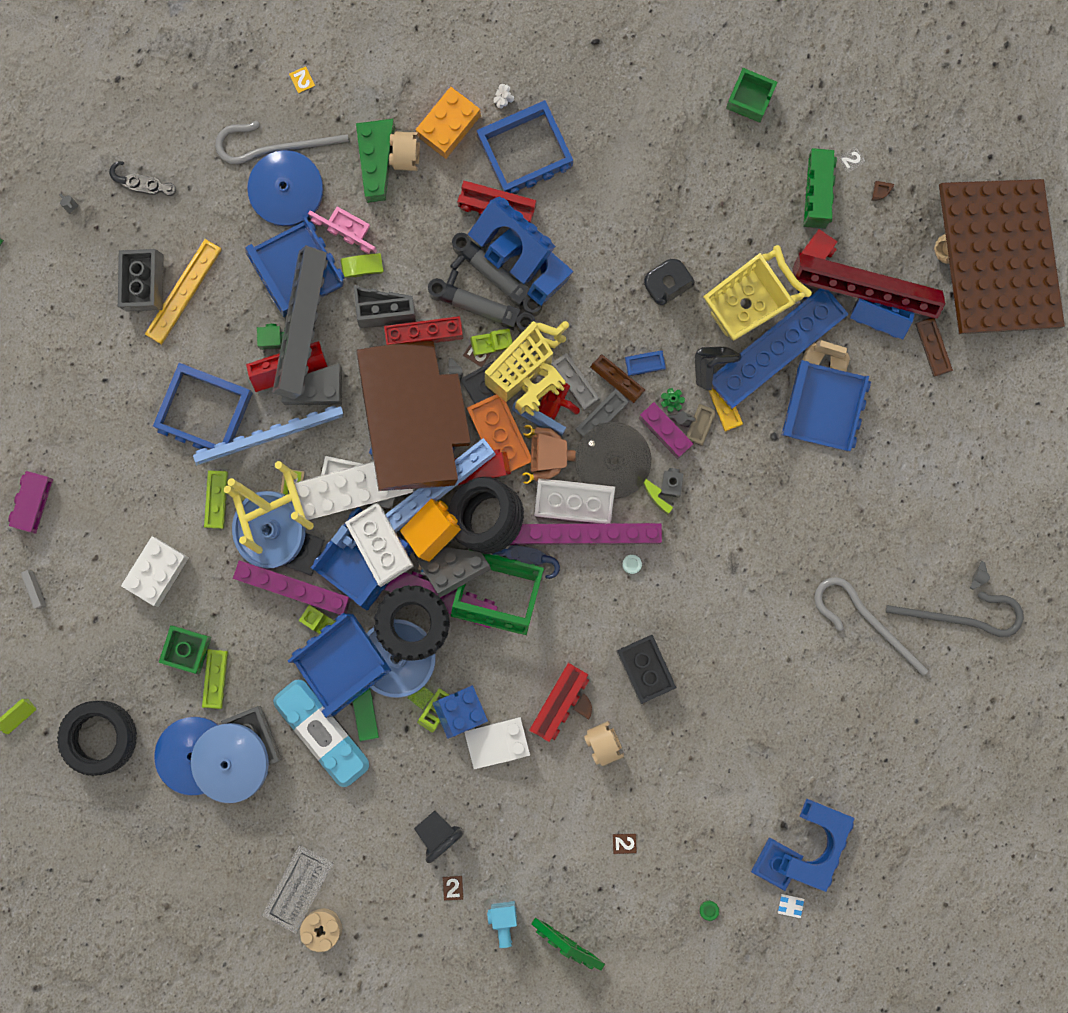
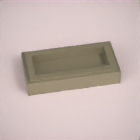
[686,404,717,446]

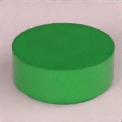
[699,900,719,921]

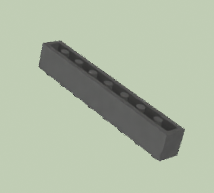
[272,245,328,400]

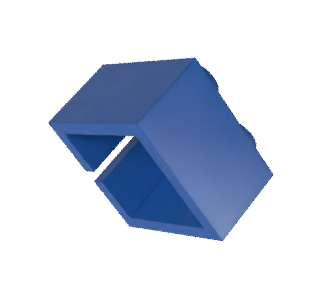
[432,685,488,739]

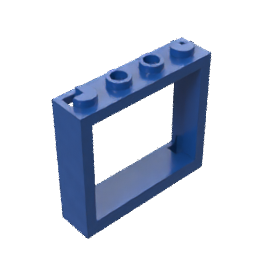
[476,100,573,194]
[153,363,253,449]

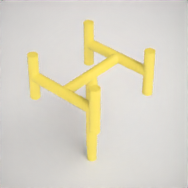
[224,461,314,554]

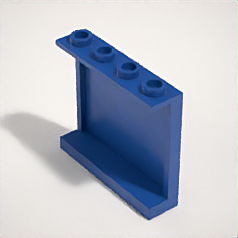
[245,216,345,317]
[781,360,871,451]
[311,507,414,611]
[287,613,392,718]

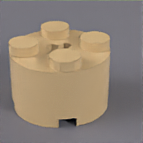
[389,131,420,171]
[584,721,624,766]
[300,908,342,952]

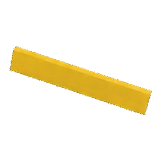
[145,239,222,345]

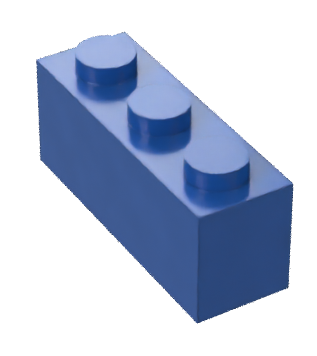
[850,298,914,340]

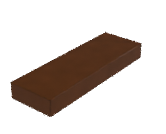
[915,318,953,377]
[590,354,645,403]

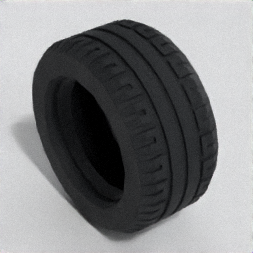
[448,477,524,554]
[57,701,137,776]

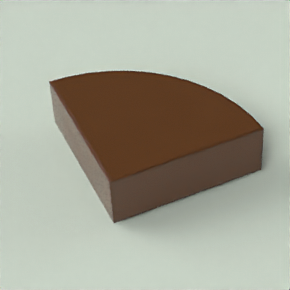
[871,181,894,201]
[573,693,592,720]

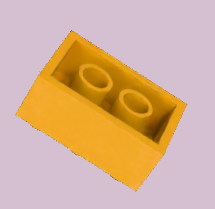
[415,87,481,159]

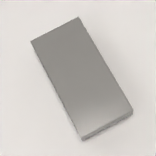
[21,570,46,609]

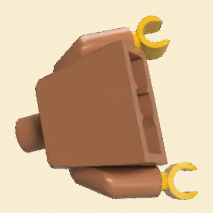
[522,425,576,484]

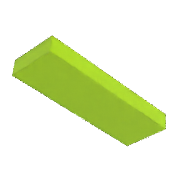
[204,470,228,529]
[202,649,228,709]

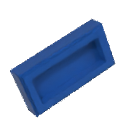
[625,350,666,376]

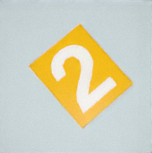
[289,66,315,93]

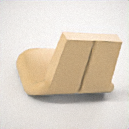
[802,340,850,372]

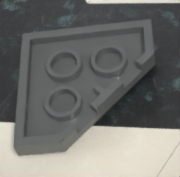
[414,547,491,598]

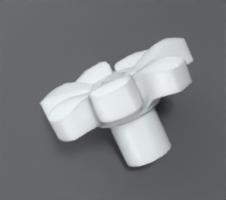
[493,84,514,109]

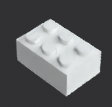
[121,536,189,607]

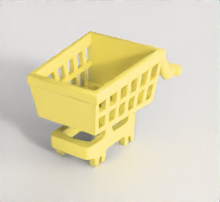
[703,245,812,341]
[485,321,569,416]

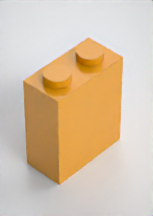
[400,498,461,562]

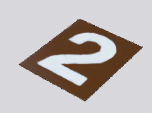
[463,344,491,367]
[613,834,637,854]
[443,876,463,901]

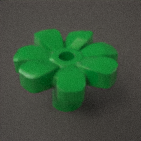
[661,388,685,412]

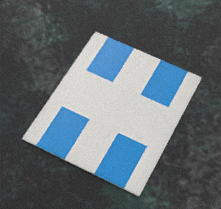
[778,894,804,918]

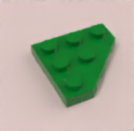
[531,917,605,970]

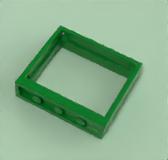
[451,549,544,636]

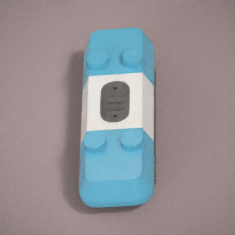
[273,680,369,787]

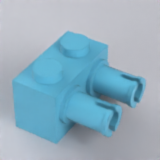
[487,901,517,948]

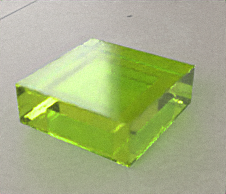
[408,686,435,710]

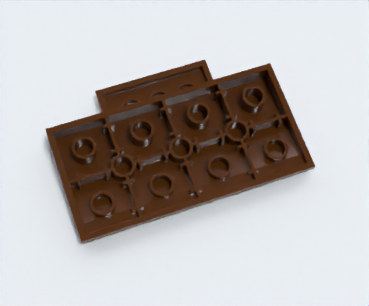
[356,341,471,491]

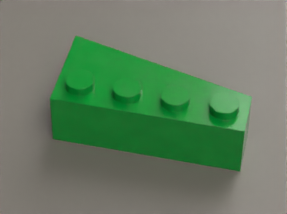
[356,119,395,203]
[803,148,837,229]

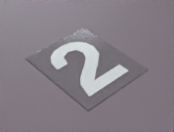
[838,146,866,173]

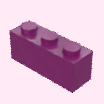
[639,402,693,460]
[8,471,53,534]

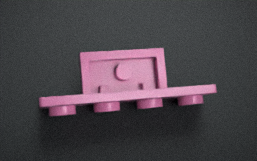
[308,206,377,254]

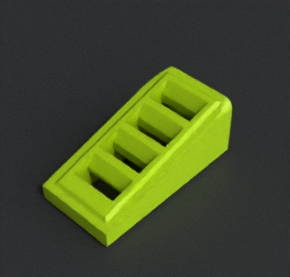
[417,688,449,733]

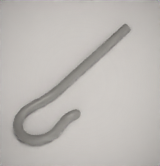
[215,121,349,165]
[814,577,928,676]

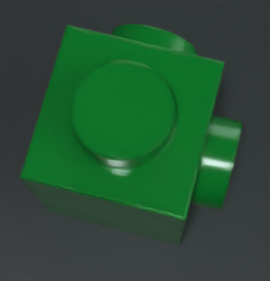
[257,324,284,350]

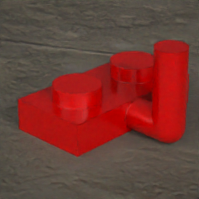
[538,382,580,420]

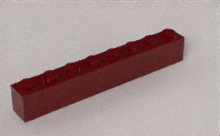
[792,253,946,319]

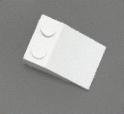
[464,717,530,769]

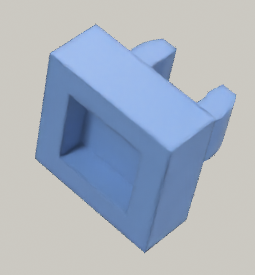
[331,525,356,549]

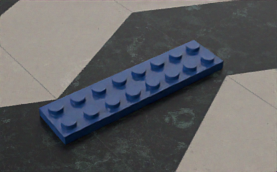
[712,288,849,409]

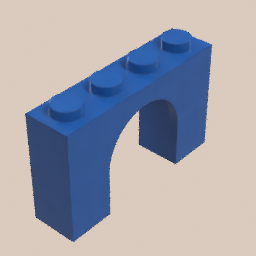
[468,196,556,284]
[484,228,573,306]
[778,798,855,892]

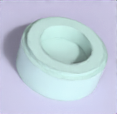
[622,555,642,574]

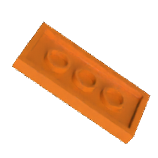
[467,394,531,472]

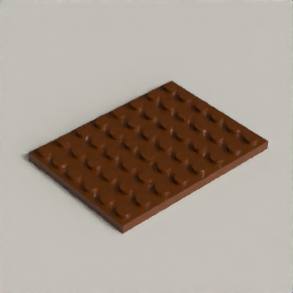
[939,179,1065,334]

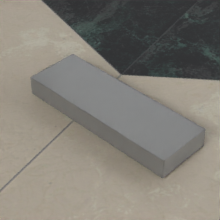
[551,353,600,410]

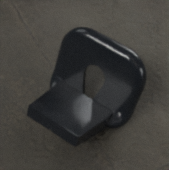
[644,259,695,305]
[695,347,742,391]
[414,811,464,864]

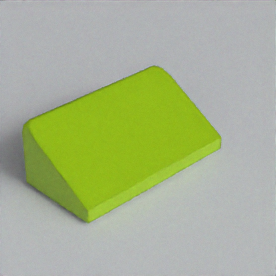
[0,699,36,734]

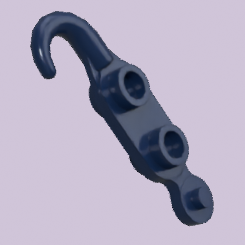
[492,545,560,579]

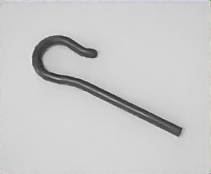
[886,591,1024,637]

